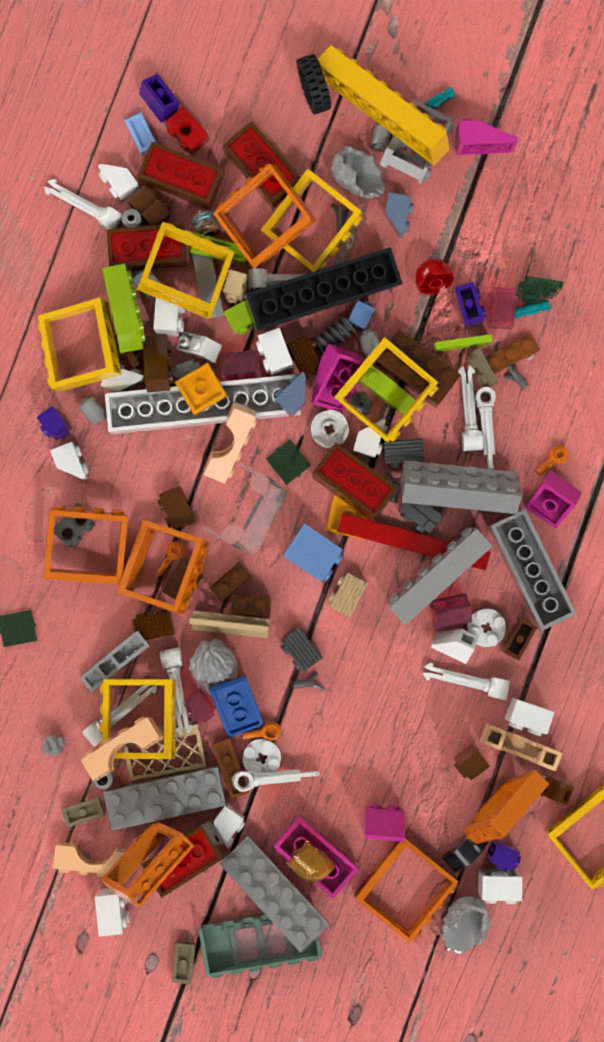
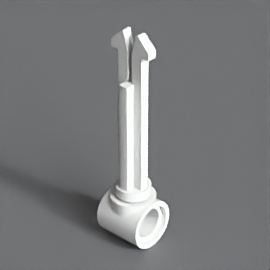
[44,179,122,229]
[248,269,305,291]
[458,366,483,451]
[474,387,496,469]
[160,647,193,735]
[423,663,511,700]
[82,685,157,747]
[232,769,320,792]

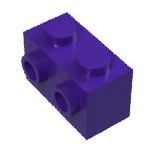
[139,73,179,123]
[455,282,487,328]
[37,406,72,440]
[486,839,521,872]

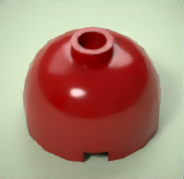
[415,258,454,295]

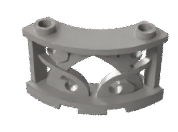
[379,99,455,184]

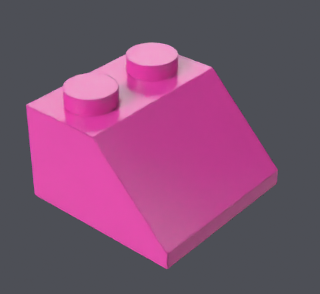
[525,471,582,528]

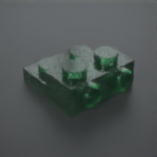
[514,275,563,303]

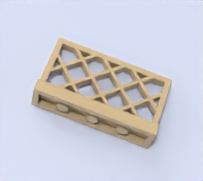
[189,611,270,638]
[124,719,207,781]

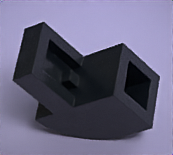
[442,835,488,872]

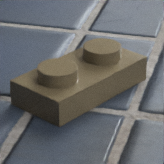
[467,348,498,387]
[61,797,105,828]
[172,941,196,984]

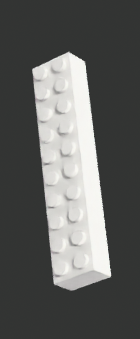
[105,374,301,434]

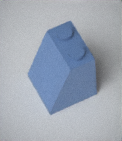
[283,523,344,582]

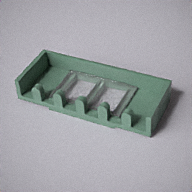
[199,914,322,978]

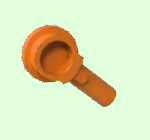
[535,445,569,476]
[156,541,186,576]
[243,722,281,741]

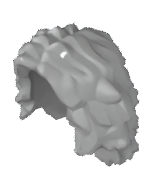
[330,146,386,199]
[188,638,239,697]
[441,896,492,954]

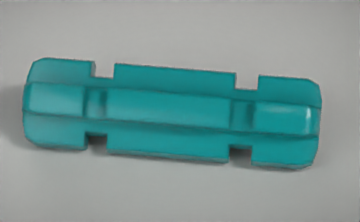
[422,87,455,114]
[512,300,550,319]

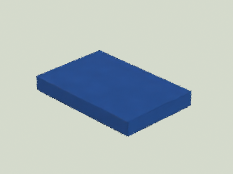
[209,675,264,738]

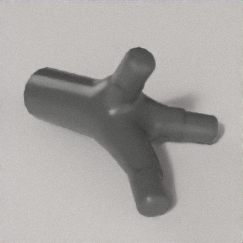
[331,204,349,232]
[504,364,529,390]
[386,473,401,503]
[293,672,324,691]

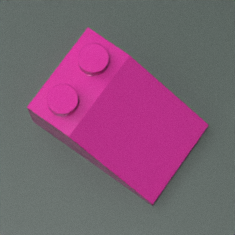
[455,118,518,155]
[311,344,365,413]
[363,803,405,842]

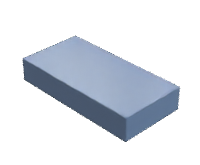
[125,112,156,155]

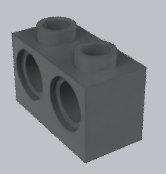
[54,503,96,547]

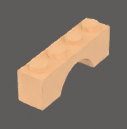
[204,402,258,483]
[81,716,164,781]
[480,723,562,771]
[53,842,133,877]

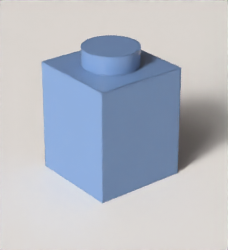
[348,300,375,332]

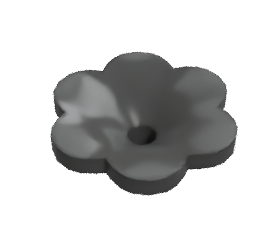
[350,393,373,416]

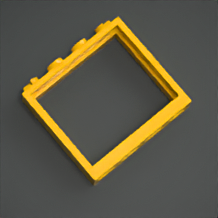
[261,169,363,272]
[137,222,235,319]
[38,298,122,392]
[334,337,438,442]
[99,679,176,759]
[545,783,604,890]

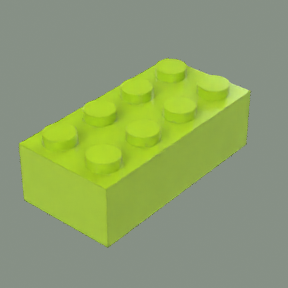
[102,264,145,353]

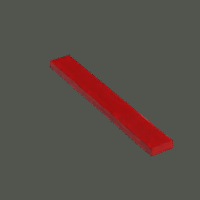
[337,513,491,571]

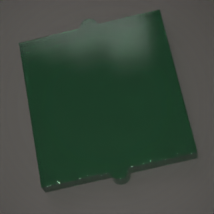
[266,440,311,485]
[0,610,37,647]

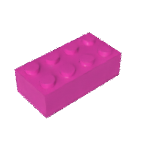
[274,814,359,899]

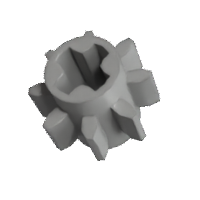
[41,734,66,757]

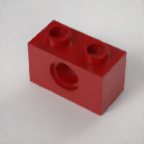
[166,107,209,155]

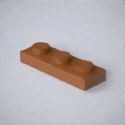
[485,333,540,374]
[212,737,249,799]

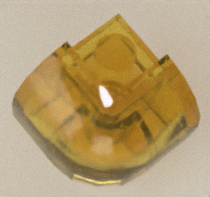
[286,840,336,882]

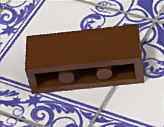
[144,334,173,393]
[453,744,490,781]

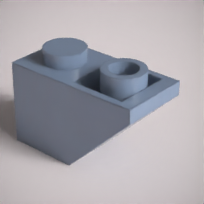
[384,192,414,238]
[275,372,305,418]

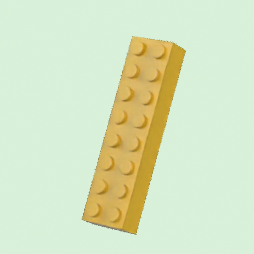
[318,45,450,166]

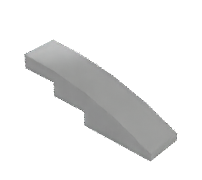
[192,253,224,320]
[79,631,150,693]

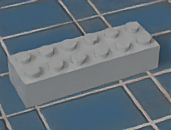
[401,461,522,514]
[488,509,577,631]
[388,527,492,625]
[103,765,227,831]
[220,836,330,952]

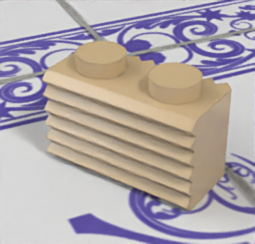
[223,270,248,305]
[328,573,368,618]

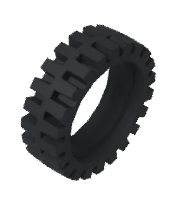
[296,54,331,115]

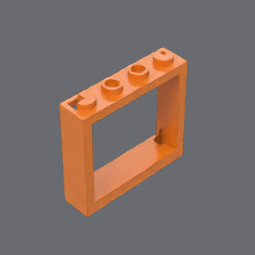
[213,164,317,268]
[43,505,128,585]
[117,520,210,616]
[463,770,549,844]
[101,821,194,908]
[354,836,459,943]

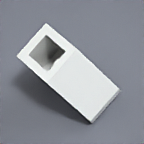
[98,164,140,201]
[176,332,222,363]
[101,365,145,392]
[353,419,388,459]
[50,442,89,480]
[431,629,479,664]
[214,804,245,848]

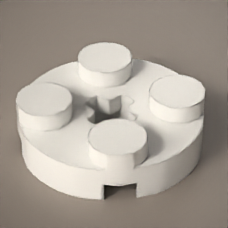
[311,410,349,449]
[467,608,506,647]
[243,738,281,774]

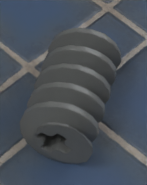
[314,316,356,354]

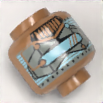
[192,209,220,237]

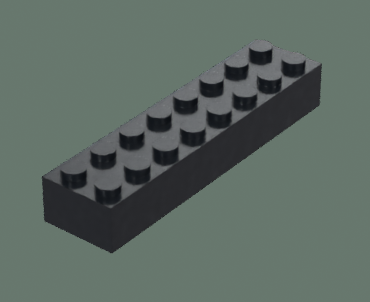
[243,247,402,333]

